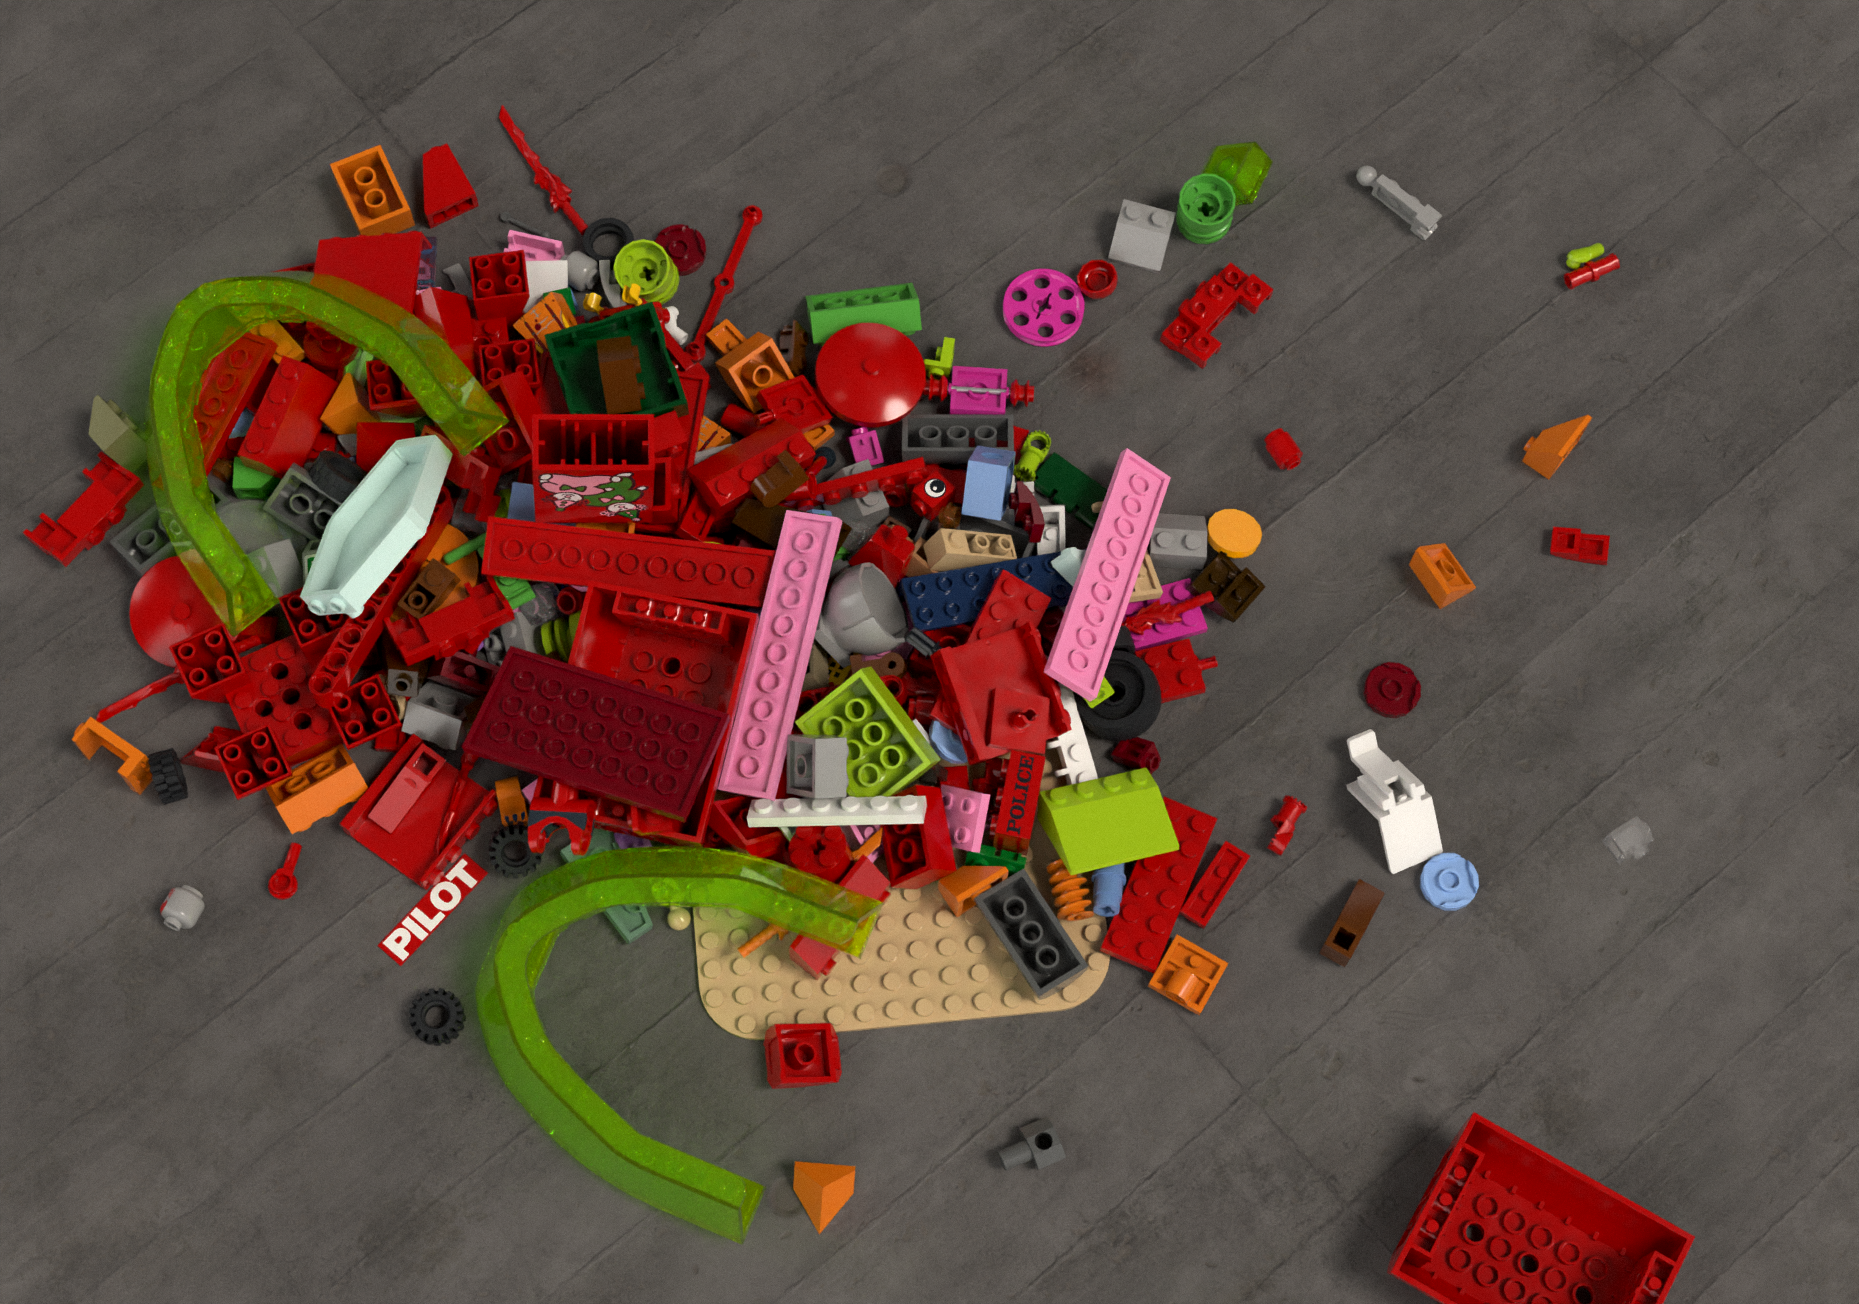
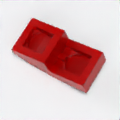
[1550,527,1610,565]

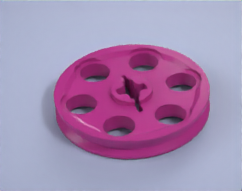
[1003,269,1084,347]

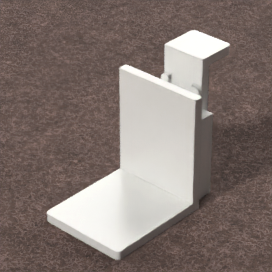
[1346,729,1443,874]

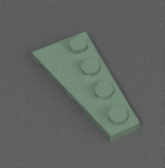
[560,828,653,945]

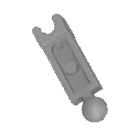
[1356,165,1442,240]

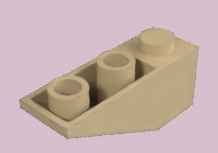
[923,528,1017,571]

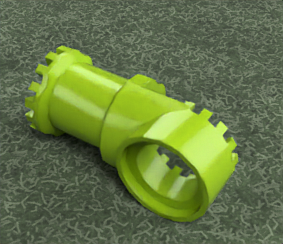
[1013,430,1051,482]

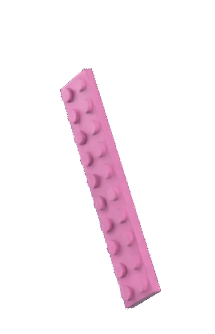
[1044,448,1171,702]
[718,510,842,801]

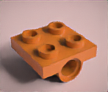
[1148,934,1228,1016]

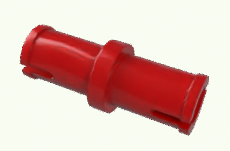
[1564,253,1620,290]

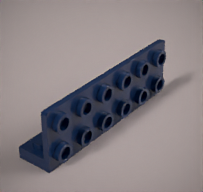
[896,551,1073,632]

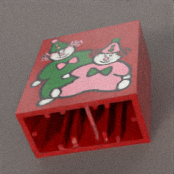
[532,414,655,523]

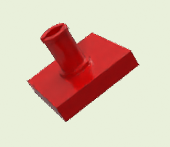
[986,688,1050,756]

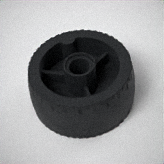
[1073,650,1162,741]

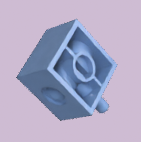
[962,445,1016,521]

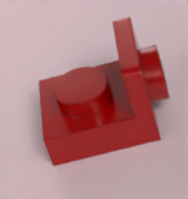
[627,806,675,836]

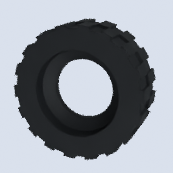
[308,450,367,503]

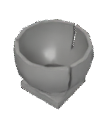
[814,562,909,668]

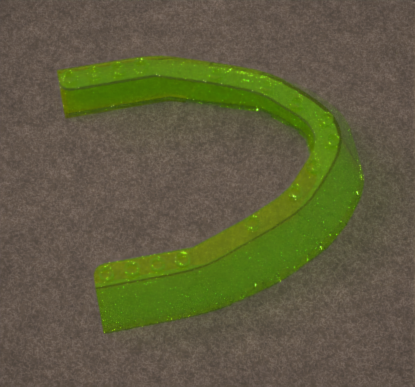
[144,271,509,637]
[476,846,884,1245]

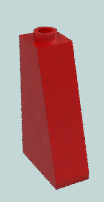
[414,287,477,393]

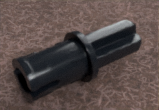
[905,627,943,661]

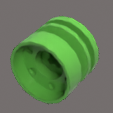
[1176,174,1236,244]

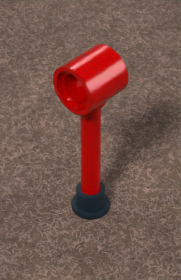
[784,446,836,502]

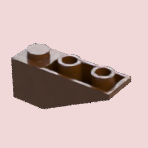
[1319,879,1385,967]

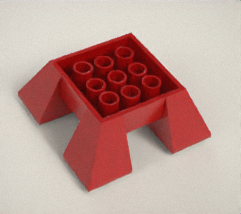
[366,250,541,419]
[169,587,402,800]

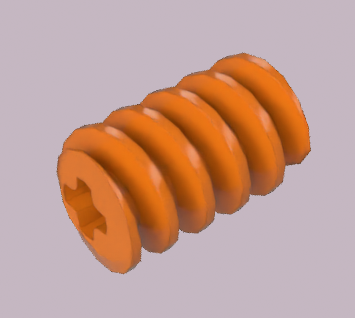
[1046,859,1094,921]

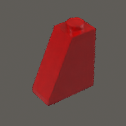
[423,143,479,229]

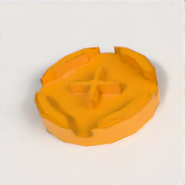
[1207,509,1262,558]

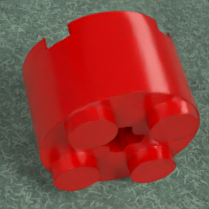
[788,825,854,890]

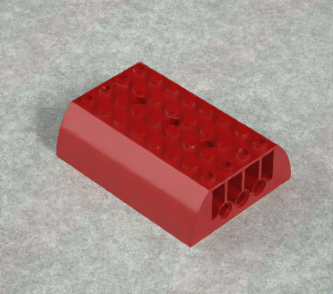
[532,580,759,849]
[1387,1112,1695,1304]

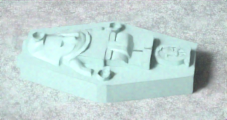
[300,435,453,618]

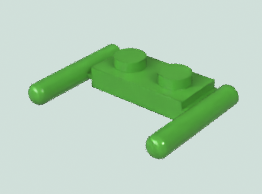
[443,531,536,610]

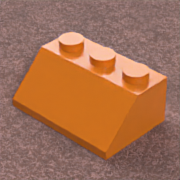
[266,743,368,834]

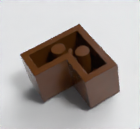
[597,336,646,414]

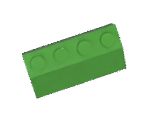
[805,283,922,346]

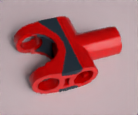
[528,780,596,856]

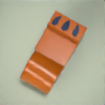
[495,776,529,827]

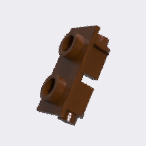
[779,320,809,377]

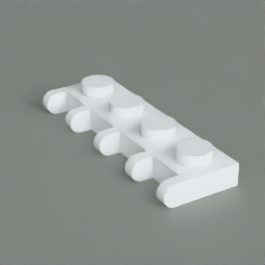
[1046,683,1098,785]

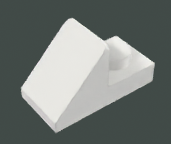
[1036,505,1065,555]

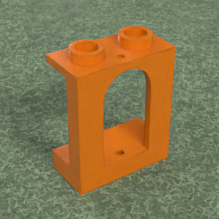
[71,716,153,795]

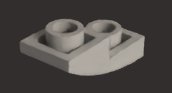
[599,260,627,309]

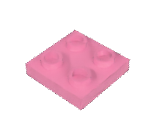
[941,785,992,853]

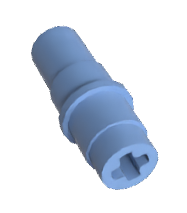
[1091,863,1126,917]

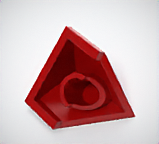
[179,726,243,773]

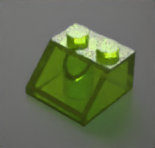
[1202,141,1273,205]

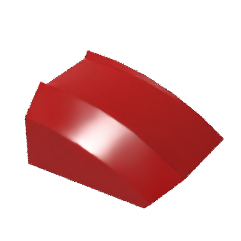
[708,795,787,860]
[763,1023,842,1089]

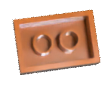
[330,145,415,236]

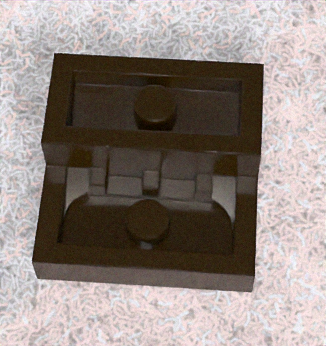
[1186,551,1266,623]

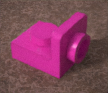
[846,427,884,466]

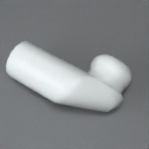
[665,306,688,345]

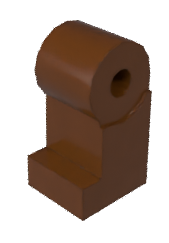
[750,449,809,508]
[850,652,908,679]

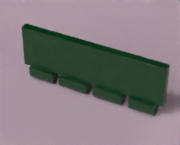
[1034,452,1107,530]

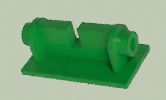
[965,844,1027,878]

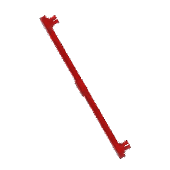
[685,205,763,363]

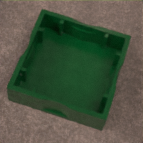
[544,302,689,418]

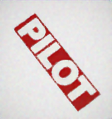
[377,853,488,966]

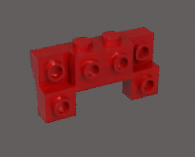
[1160,262,1274,369]
[420,425,502,523]
[23,451,144,567]
[383,575,515,667]

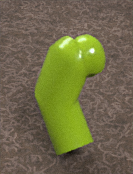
[1566,243,1604,269]

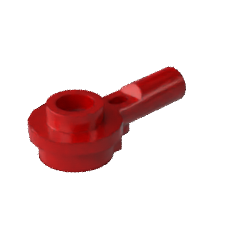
[268,843,302,900]

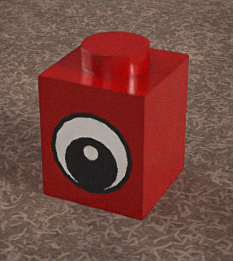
[911,470,956,522]

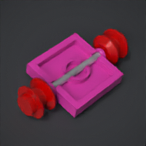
[923,366,1034,414]

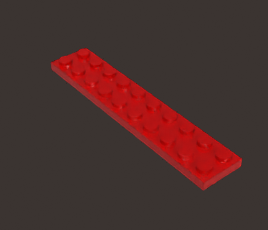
[481,516,776,608]

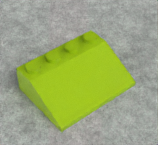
[795,666,941,797]
[1037,768,1179,875]

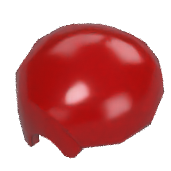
[1077,260,1118,299]

